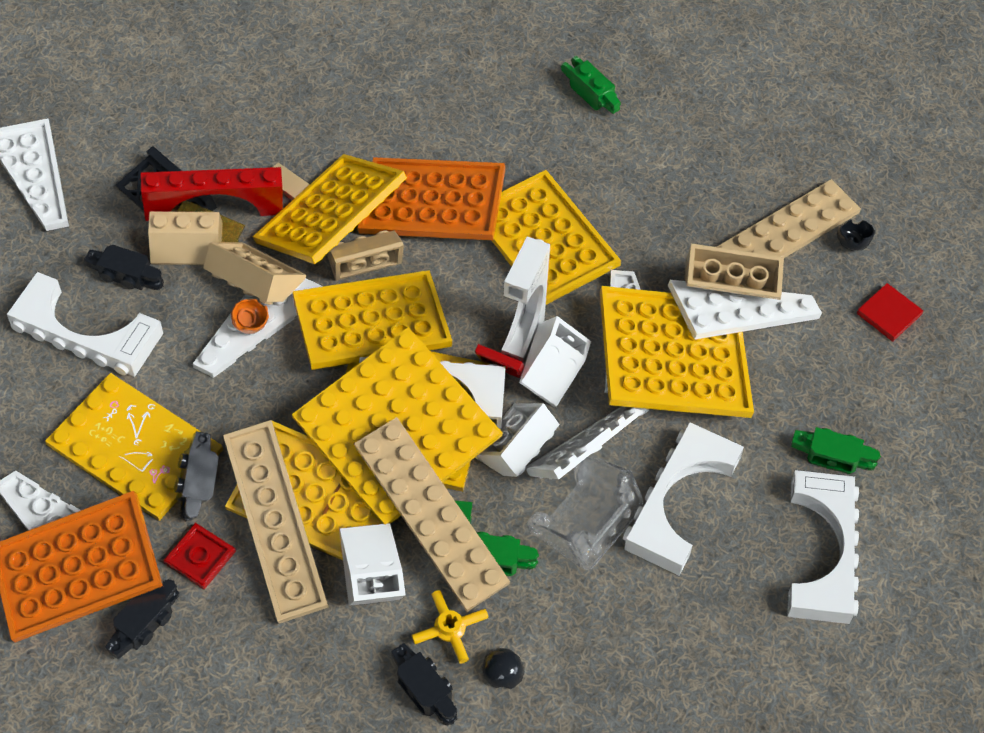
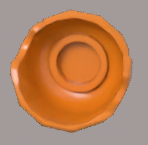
[231,299,269,334]

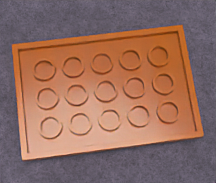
[358,157,506,240]
[0,491,163,643]

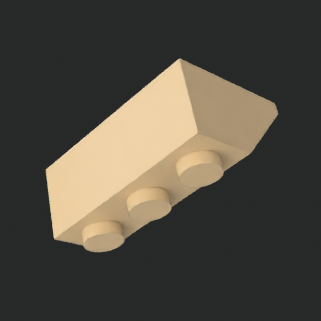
[148,212,223,265]
[328,230,404,281]

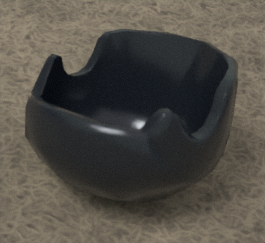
[837,219,875,251]
[482,648,525,689]

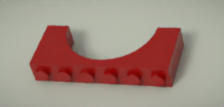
[141,167,283,221]

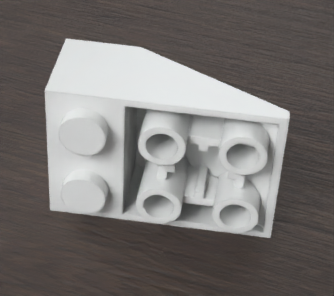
[519,316,591,407]
[339,523,405,606]

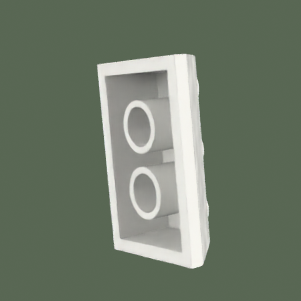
[475,403,560,477]

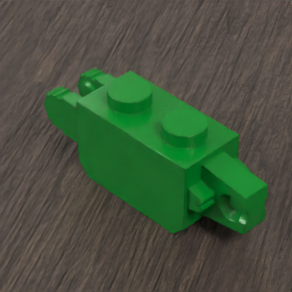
[561,56,621,114]
[791,427,881,474]
[477,532,539,577]

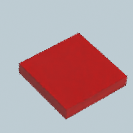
[857,283,924,342]
[475,344,524,379]
[163,522,236,590]

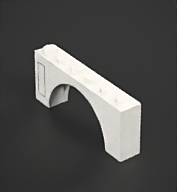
[501,236,550,366]
[7,272,163,377]
[359,357,505,429]
[623,423,744,576]
[787,470,859,624]

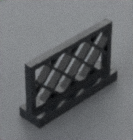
[116,146,217,212]

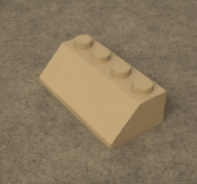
[204,242,306,305]
[685,243,784,300]

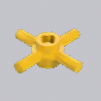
[411,590,488,664]

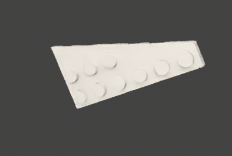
[0,119,69,231]
[193,279,323,378]
[668,280,822,340]
[526,406,649,479]
[0,470,81,531]

